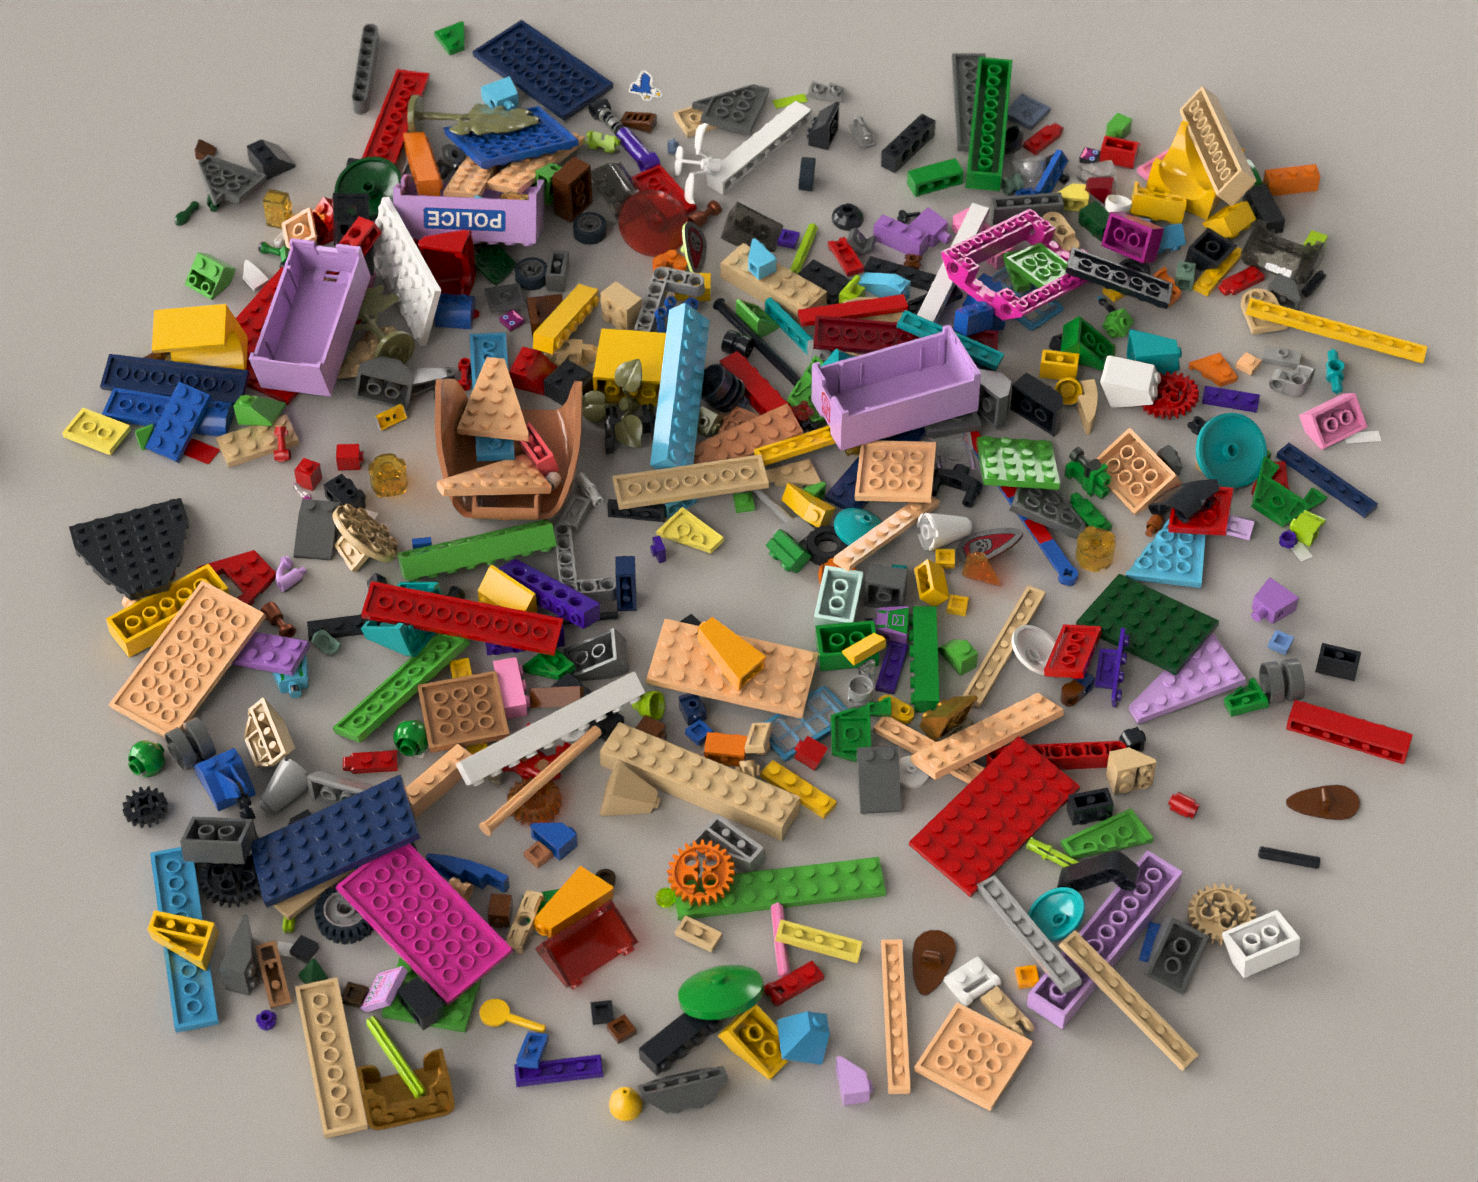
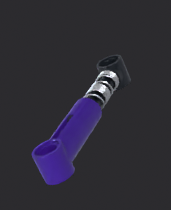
[588,98,661,172]

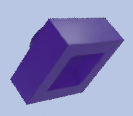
[778,229,800,249]
[650,535,666,563]

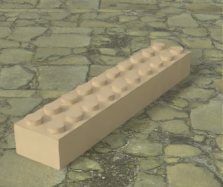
[1179,86,1256,206]
[600,722,800,841]

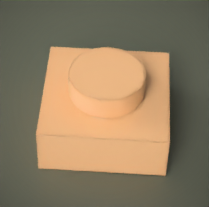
[1235,352,1262,375]

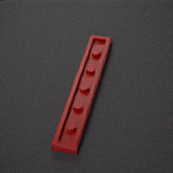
[798,294,908,327]

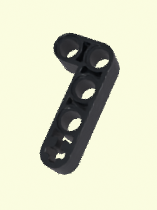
[1057,851,1140,892]

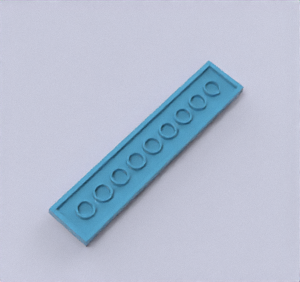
[469,332,515,461]
[150,847,219,1033]

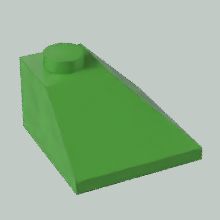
[233,395,286,426]

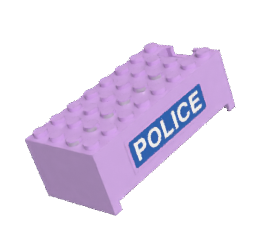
[393,174,545,246]

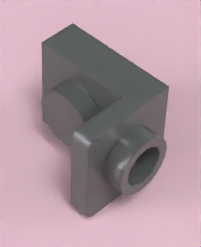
[847,227,877,255]

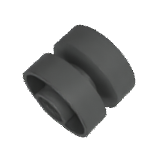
[1259,658,1305,704]
[164,717,216,771]

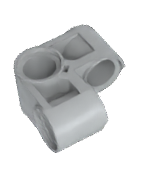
[1269,364,1315,398]

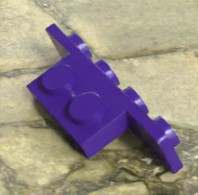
[1095,628,1130,707]

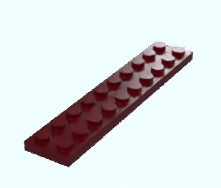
[813,315,998,363]

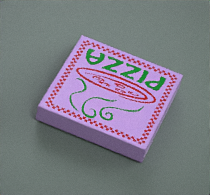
[360,966,408,1012]

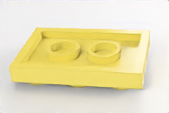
[62,408,131,455]

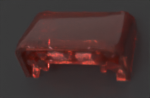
[535,899,638,990]

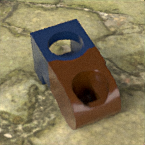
[1060,672,1095,707]

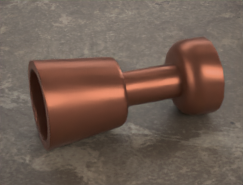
[686,200,722,228]
[260,601,296,638]

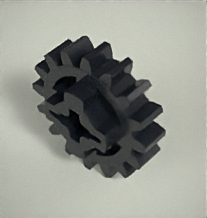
[122,786,168,828]

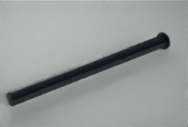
[712,297,801,387]

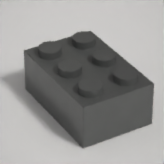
[180,817,256,865]

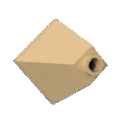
[599,761,660,816]

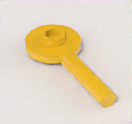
[479,999,546,1033]

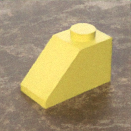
[1057,183,1089,211]

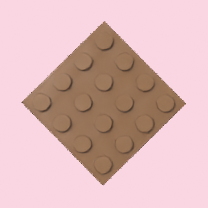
[417,671,510,753]

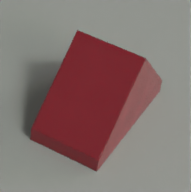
[1085,177,1116,205]

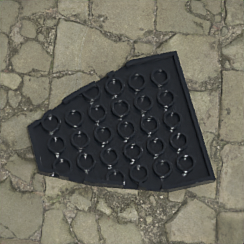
[69,498,189,600]

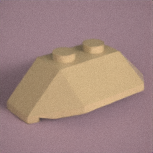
[244,697,295,768]

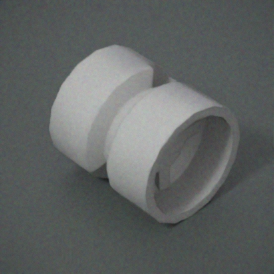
[847,675,874,709]

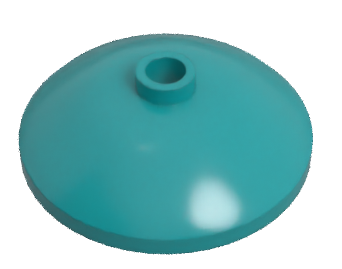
[834,508,886,552]
[1028,887,1086,943]

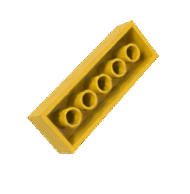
[106,564,230,658]

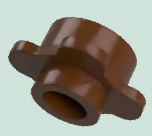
[904,254,922,269]

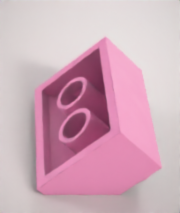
[1299,393,1367,449]

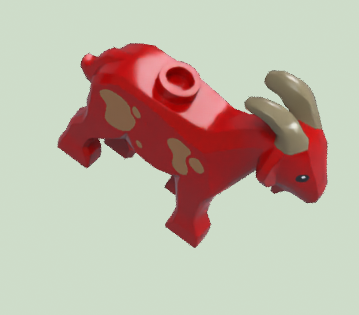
[487,723,571,785]

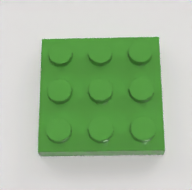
[1004,242,1067,288]

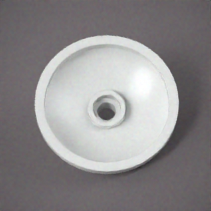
[1011,625,1056,675]

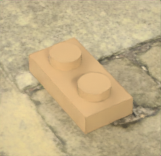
[675,915,722,953]

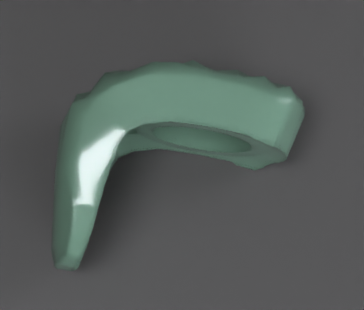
[311,630,341,656]

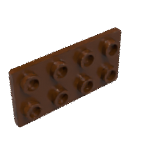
[526,294,570,352]

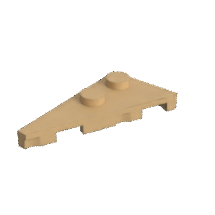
[766,458,821,488]

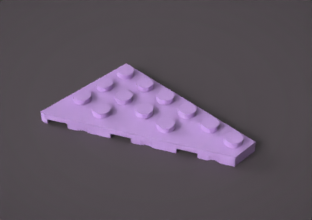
[1129,633,1246,724]

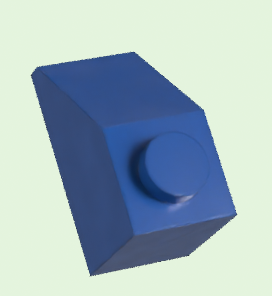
[530,823,578,861]

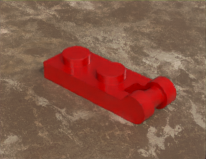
[827,237,864,277]
[764,960,824,1007]

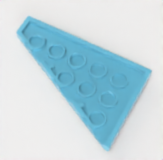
[1126,518,1206,588]

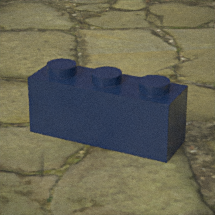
[615,556,637,611]

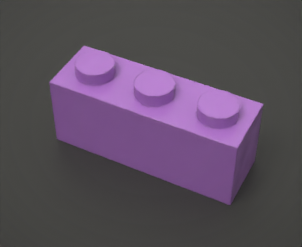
[873,214,929,256]

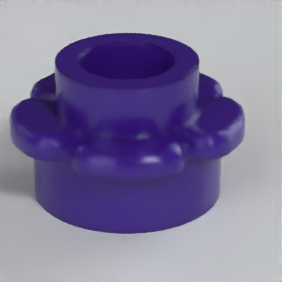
[1279,531,1298,549]
[256,1010,277,1031]

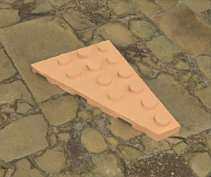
[457,357,529,441]
[437,454,552,496]

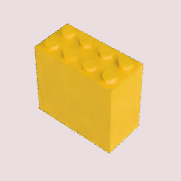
[593,328,666,406]

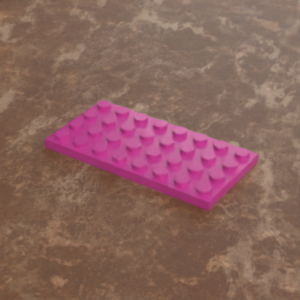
[336,843,513,1006]

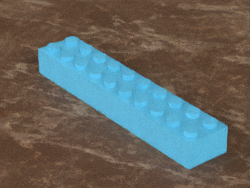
[650,303,710,470]

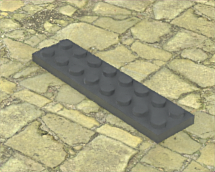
[952,53,986,151]

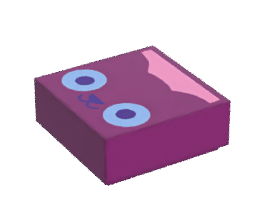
[499,310,525,332]

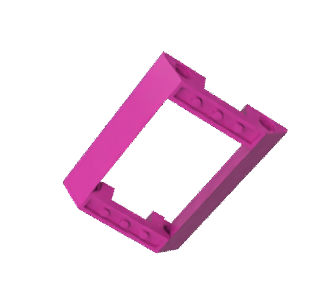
[941,209,1089,320]

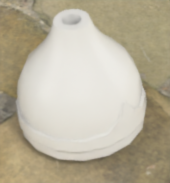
[1105,195,1132,214]

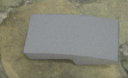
[807,81,845,102]

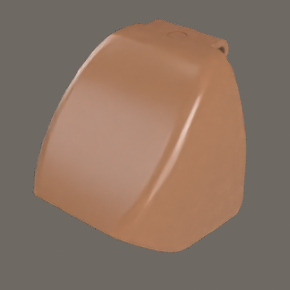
[435,379,583,520]

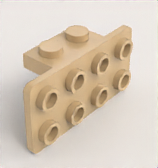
[337,326,396,379]

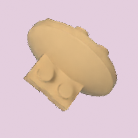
[332,503,399,573]

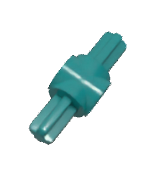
[1325,349,1345,394]

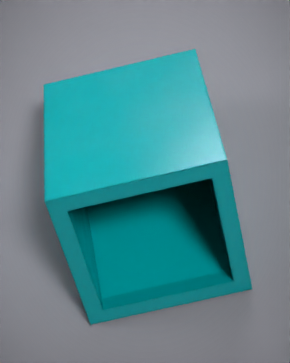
[1126,330,1182,375]

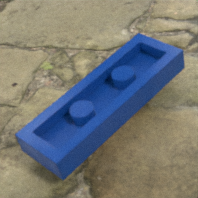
[1034,150,1069,194]

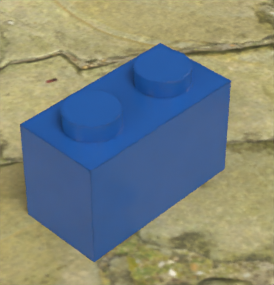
[953,301,994,337]

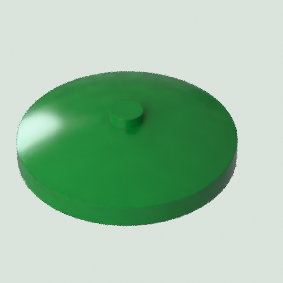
[678,965,764,1020]

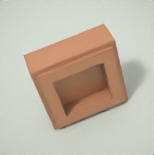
[523,840,553,868]

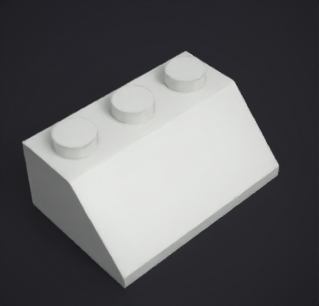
[1222,910,1300,978]

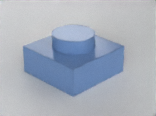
[1268,630,1294,655]

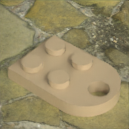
[1241,289,1288,335]

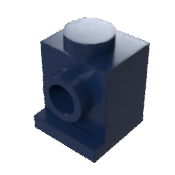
[678,693,706,726]

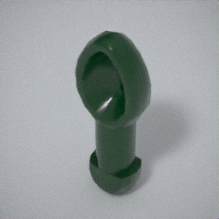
[174,201,199,226]

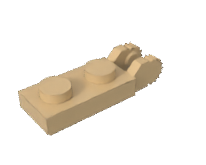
[980,986,1035,1037]

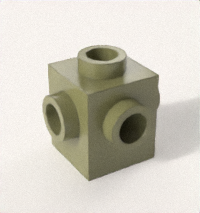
[697,406,724,437]

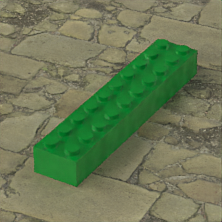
[965,57,1013,191]

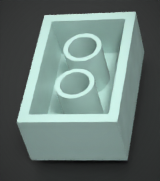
[814,565,864,627]

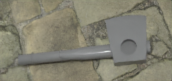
[751,489,814,546]

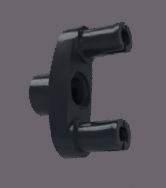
[932,464,983,508]

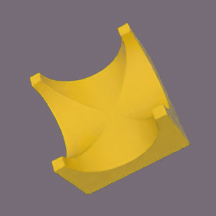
[1145,120,1245,220]

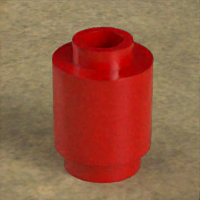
[1168,791,1200,819]

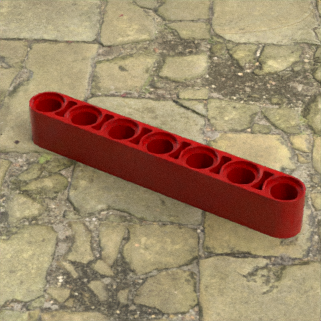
[986,741,1127,770]

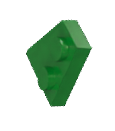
[434,21,465,55]
[522,649,576,680]
[1224,678,1269,717]

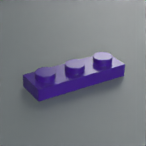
[1202,385,1260,413]

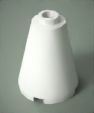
[917,513,973,551]

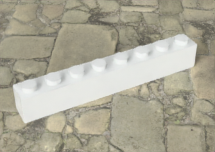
[707,101,812,195]

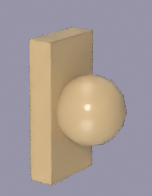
[744,722,773,756]

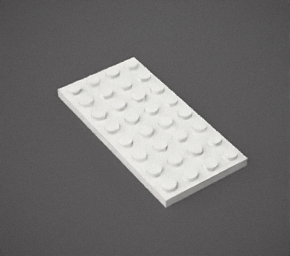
[373,197,441,346]

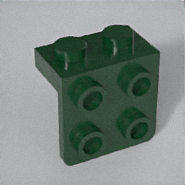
[474,243,516,286]

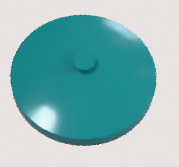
[1196,413,1267,488]

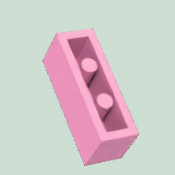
[493,657,530,719]

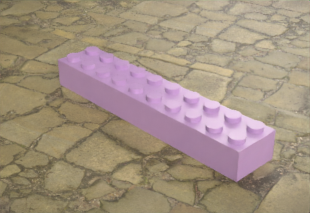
[1027,850,1183,1030]

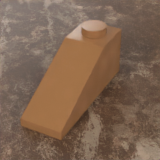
[255,940,291,1008]

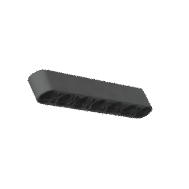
[352,24,379,115]

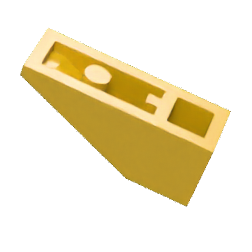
[781,483,836,528]

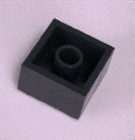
[543,359,594,406]

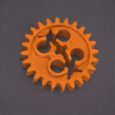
[667,839,736,907]

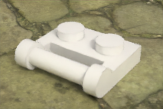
[944,956,1002,1007]

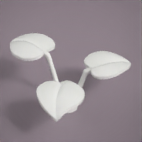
[675,123,721,204]

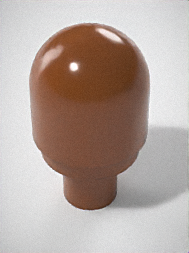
[1145,514,1164,537]

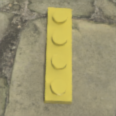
[775,919,862,963]

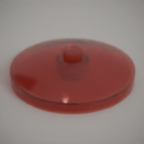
[618,190,689,257]

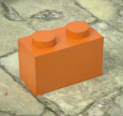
[704,732,747,767]

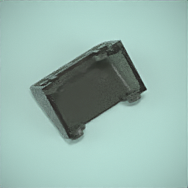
[1241,219,1325,285]

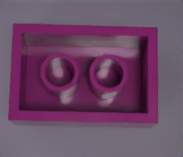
[1101,211,1165,263]

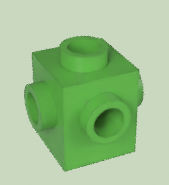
[1102,308,1134,339]

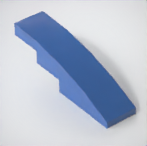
[426,853,510,893]

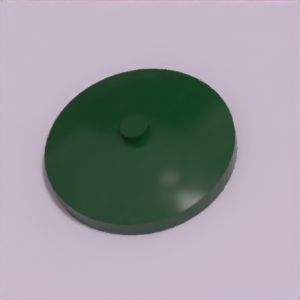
[334,157,402,220]

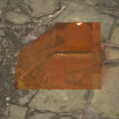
[962,551,1002,587]

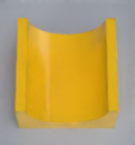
[152,304,248,370]

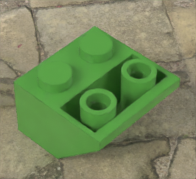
[184,252,236,300]

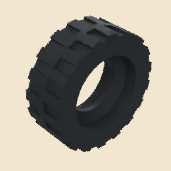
[806,525,848,566]

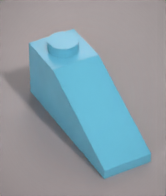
[858,272,911,300]

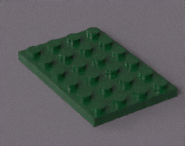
[1076,573,1219,675]

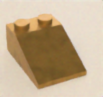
[919,695,978,742]

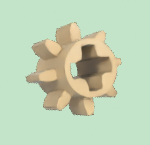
[735,760,760,778]

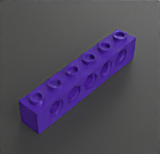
[499,559,600,629]

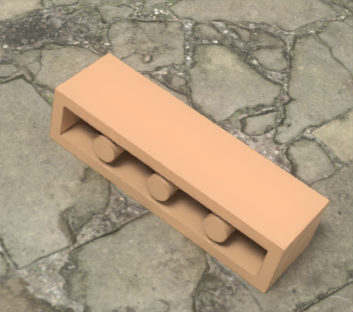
[406,744,472,819]

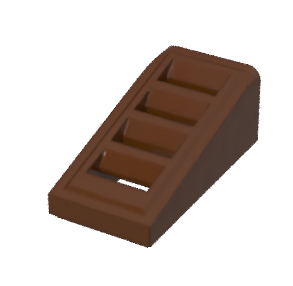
[620,111,657,133]

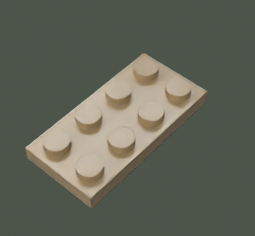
[216,414,299,468]

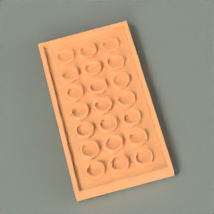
[109,580,266,738]
[646,619,818,719]

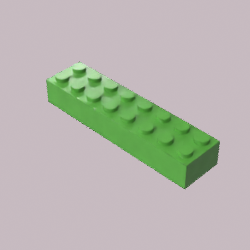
[397,519,557,582]

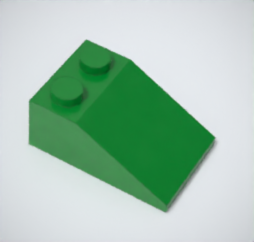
[1061,316,1116,371]

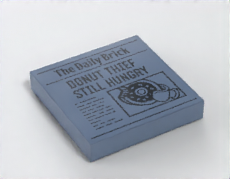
[1007,94,1050,130]

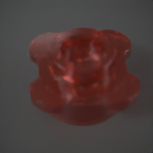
[792,401,814,421]

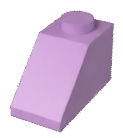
[836,1056,873,1105]

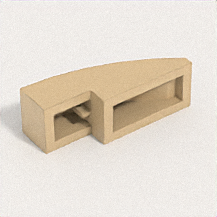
[1077,379,1098,435]

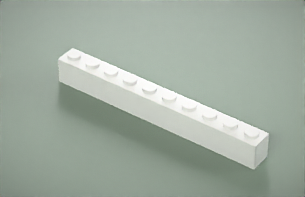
[456,671,645,787]

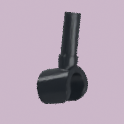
[897,210,921,224]

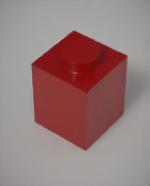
[336,444,364,471]
[294,458,322,491]
[794,735,828,771]

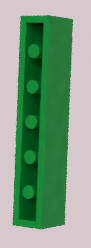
[908,606,939,713]

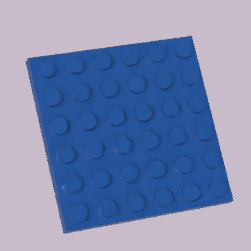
[444,106,579,169]

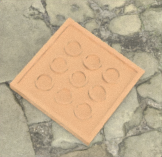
[855,441,937,503]
[914,1002,1033,1111]

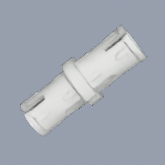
[575,472,604,507]

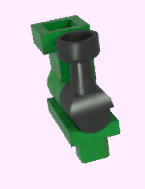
[1064,447,1112,499]

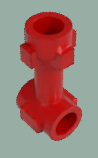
[458,358,472,391]
[274,426,291,462]

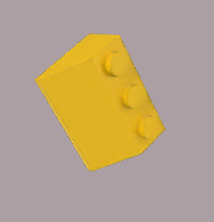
[478,565,537,613]

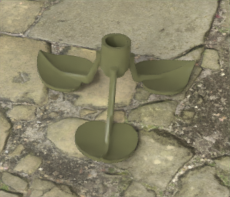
[582,359,643,447]

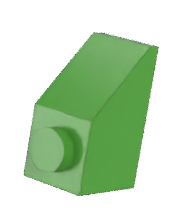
[938,639,978,676]

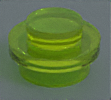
[655,887,676,908]

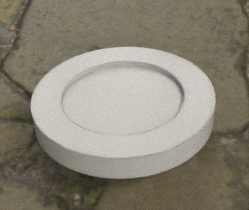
[899,756,930,789]

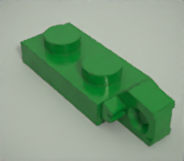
[1070,492,1112,538]

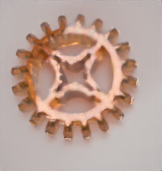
[507,775,562,826]

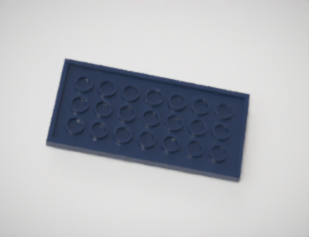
[472,20,613,120]
[251,775,421,908]

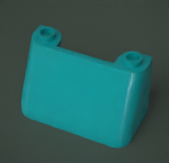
[361,582,443,657]

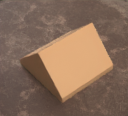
[282,207,317,249]

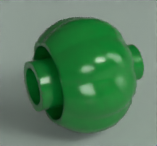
[393,720,429,756]
[128,740,165,777]

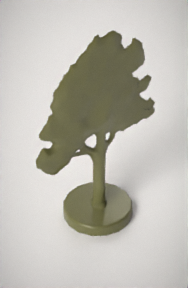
[407,95,540,136]
[323,280,415,364]

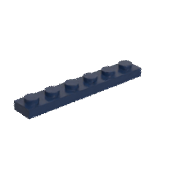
[1276,443,1378,518]

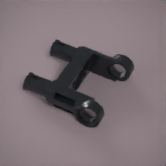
[604,403,656,454]

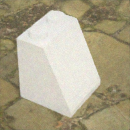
[1100,356,1161,408]

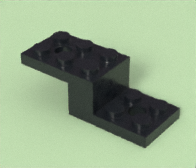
[332,193,374,276]

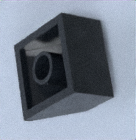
[806,102,840,150]
[246,139,296,180]
[1185,228,1237,271]

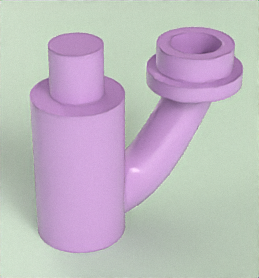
[276,556,307,592]

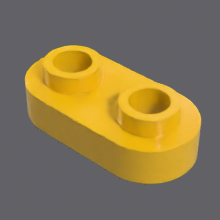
[878,695,914,725]

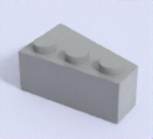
[690,814,767,872]

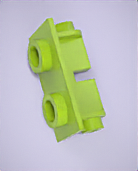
[583,130,621,154]

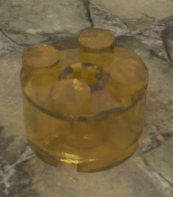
[368,453,408,497]
[1075,526,1116,572]

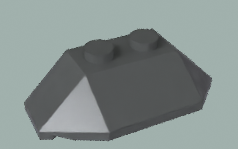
[638,1066,728,1114]

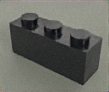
[1243,184,1285,236]

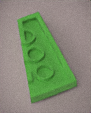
[1060,808,1153,859]

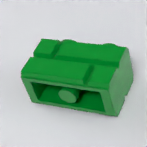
[766,529,811,573]

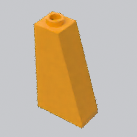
[698,617,766,691]
[534,866,614,939]

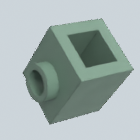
[1175,261,1196,291]

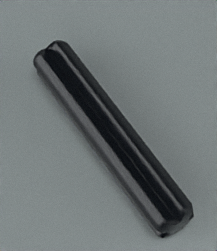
[1258,846,1320,869]

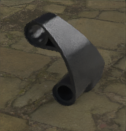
[1148,479,1219,523]

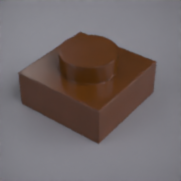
[606,1014,637,1044]

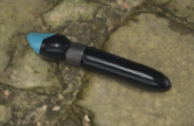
[1097,296,1116,313]

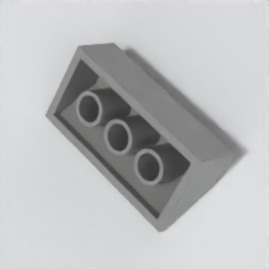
[307,771,373,806]

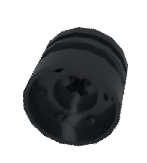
[701,364,745,413]

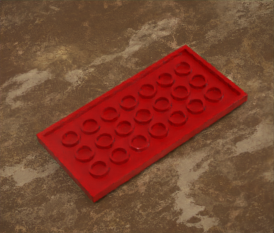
[909,736,1080,898]

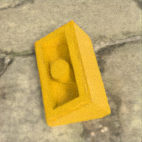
[842,633,886,665]

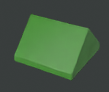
[736,299,780,338]

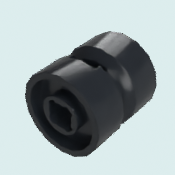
[721,329,754,359]

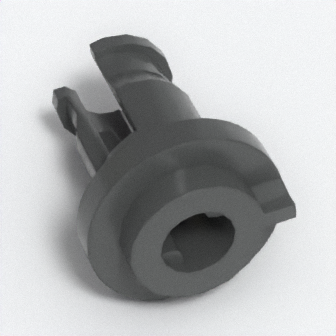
[437,144,465,179]

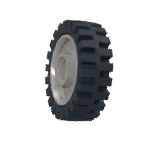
[314,883,374,944]

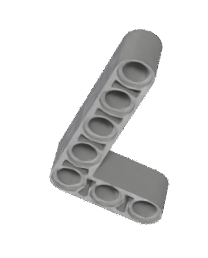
[634,267,705,332]
[554,522,617,604]

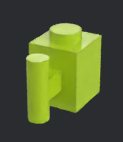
[839,275,866,304]
[1289,510,1326,547]

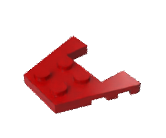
[196,550,276,606]

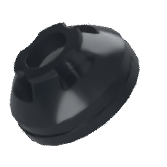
[1004,126,1023,155]
[832,203,864,231]

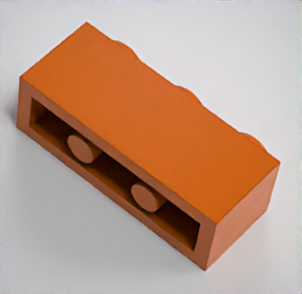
[1263,164,1320,196]

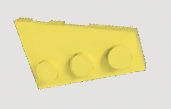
[656,507,724,554]

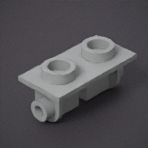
[849,115,876,148]

